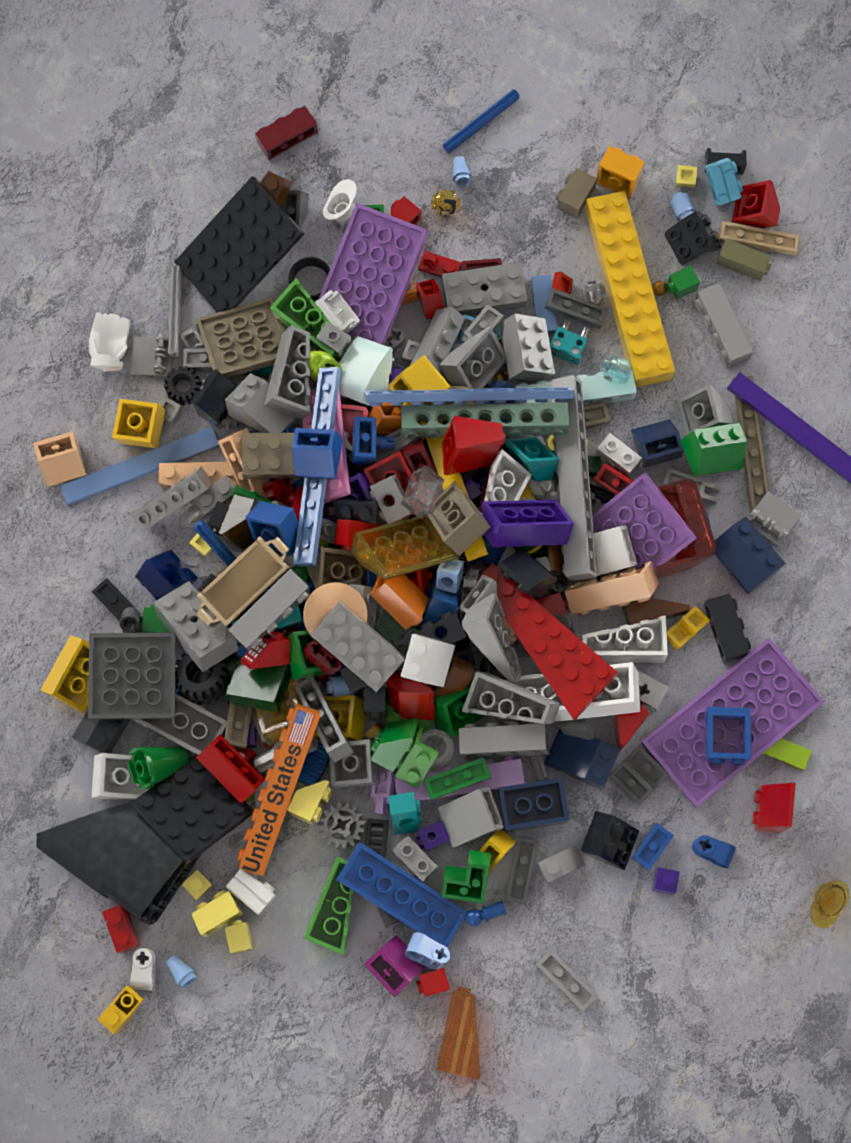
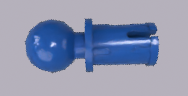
[466,901,507,926]

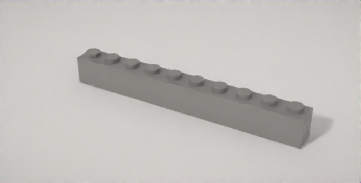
[551,375,597,581]

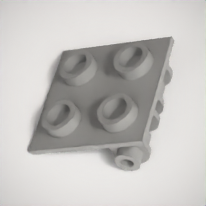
[130,334,172,377]
[748,491,801,547]

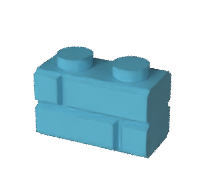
[705,158,743,205]

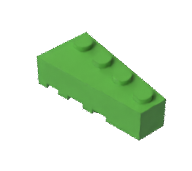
[270,278,346,361]

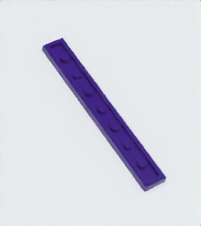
[727,372,851,484]

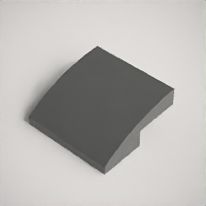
[609,744,669,805]

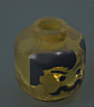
[431,189,460,216]

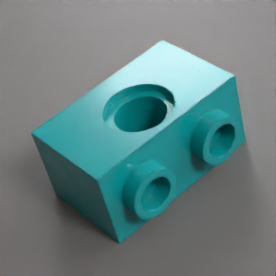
[388,792,423,835]

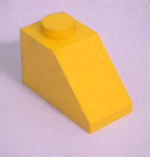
[480,829,516,875]

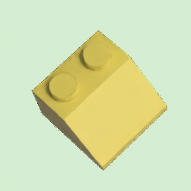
[191,890,244,937]

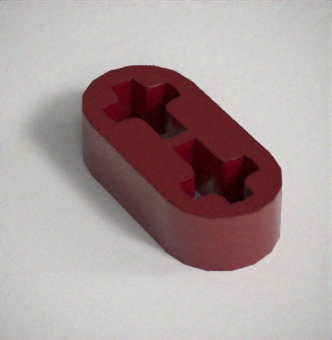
[304,640,342,675]

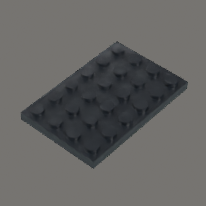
[174,176,305,313]

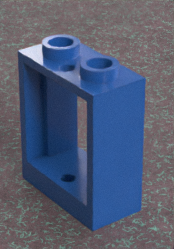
[705,707,751,765]

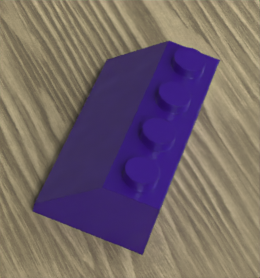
[481,500,574,548]

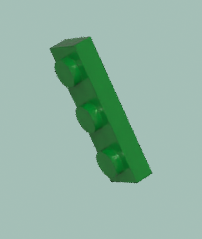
[423,757,491,801]

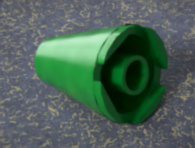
[128,747,190,789]

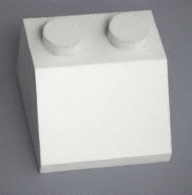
[401,634,455,687]

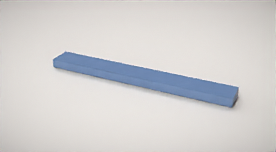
[60,427,220,506]

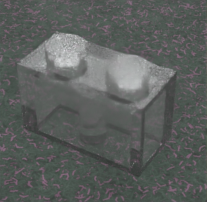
[401,465,444,518]

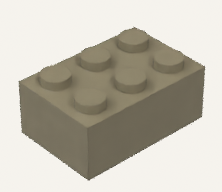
[242,433,305,479]

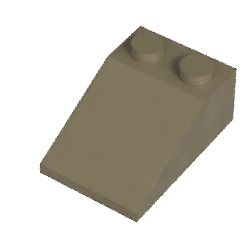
[424,481,491,556]

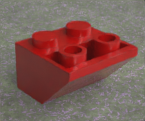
[387,669,435,721]

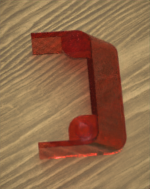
[656,479,716,578]

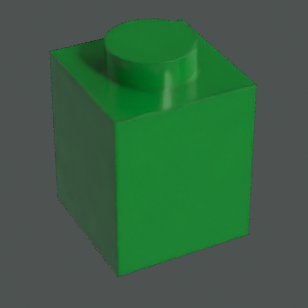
[667,265,700,299]

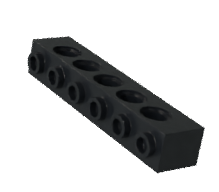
[340,612,467,693]

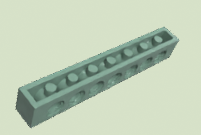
[401,403,569,439]

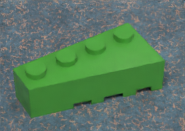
[303,856,353,955]

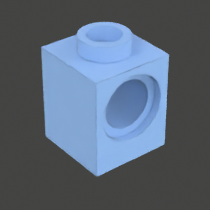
[436,556,464,594]

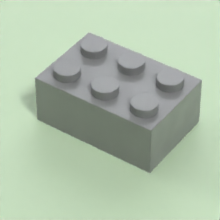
[500,314,555,383]

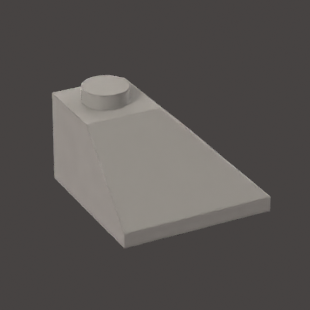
[677,384,733,435]

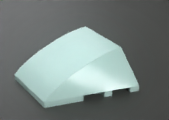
[339,336,393,407]

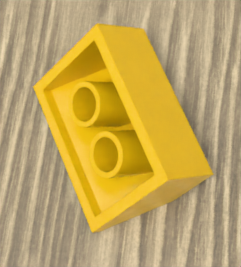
[40,635,89,713]

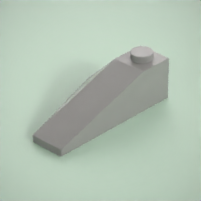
[462,593,521,685]

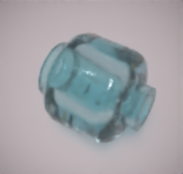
[601,355,632,385]

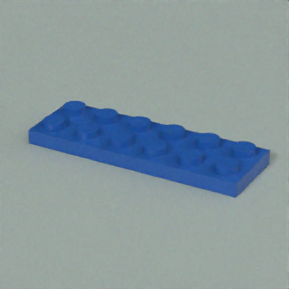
[336,842,467,947]

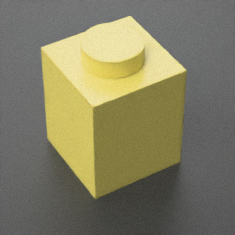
[225,919,253,954]

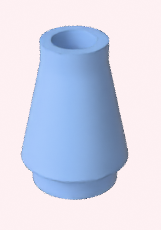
[453,156,472,187]
[166,955,197,988]

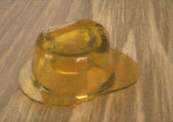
[810,880,850,929]

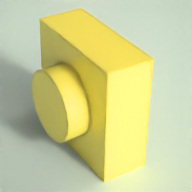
[675,165,697,188]
[189,533,213,557]
[182,869,213,900]

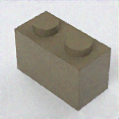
[556,168,597,218]

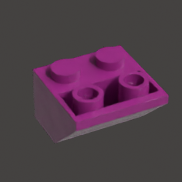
[364,935,425,997]

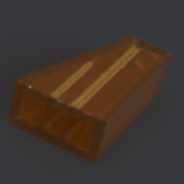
[436,986,480,1080]

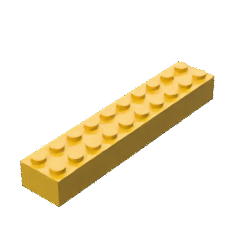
[585,191,675,388]

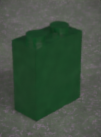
[226,657,292,712]

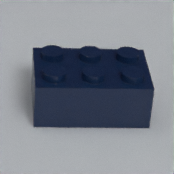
[498,778,569,832]

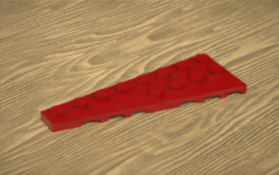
[478,563,618,720]

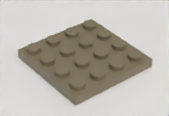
[196,297,285,378]

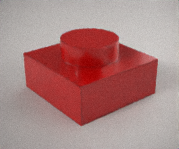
[552,271,573,295]

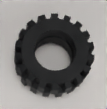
[175,653,230,705]

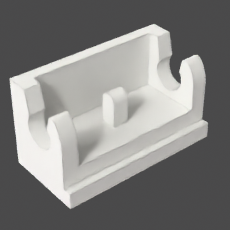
[315,290,361,334]

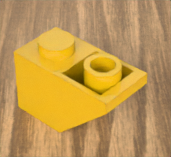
[97,985,144,1034]

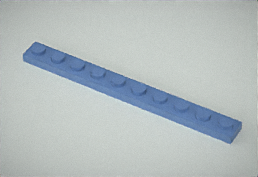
[293,367,341,567]
[365,387,574,406]

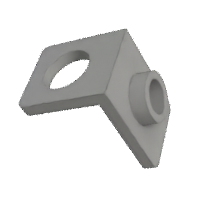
[317,322,352,359]

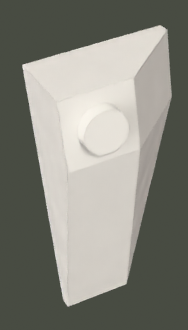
[484,450,532,501]

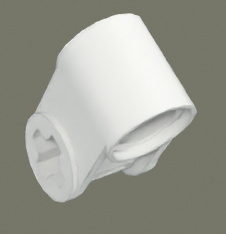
[130,948,156,991]

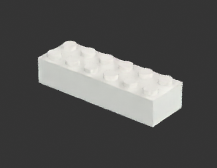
[510,662,640,725]

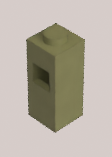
[717,239,772,281]

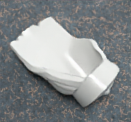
[89,312,130,372]

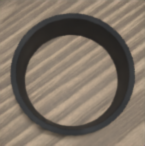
[289,257,330,301]

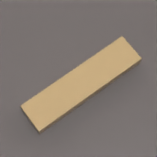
[719,221,800,256]

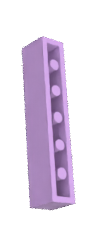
[394,756,525,803]

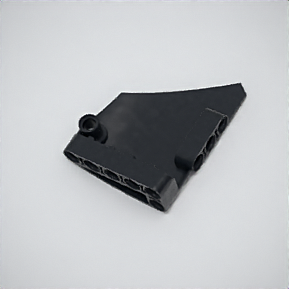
[36,802,201,925]

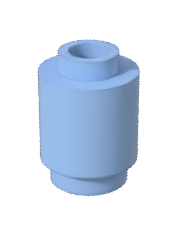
[670,192,695,221]
[326,675,358,697]

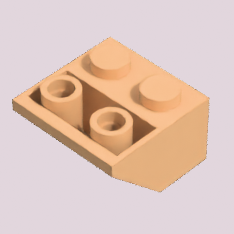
[33,432,87,487]

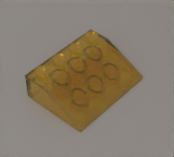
[351,514,459,580]

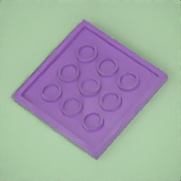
[592,472,697,573]

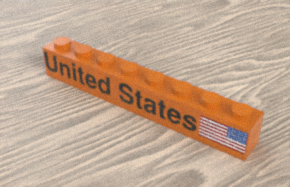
[237,703,321,876]

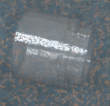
[420,729,454,771]

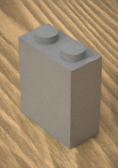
[438,787,505,848]

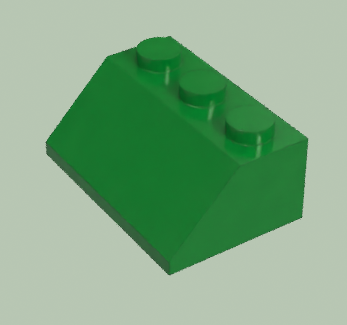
[680,423,747,478]

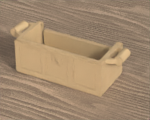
[196,536,290,627]

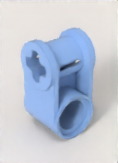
[405,932,450,971]

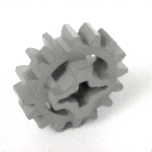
[319,802,365,849]

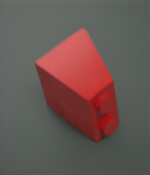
[442,416,506,475]

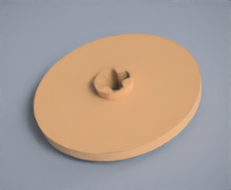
[303,582,368,640]

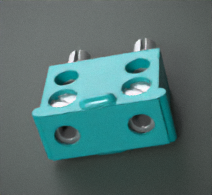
[550,320,590,365]

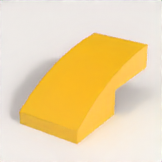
[666,606,710,651]

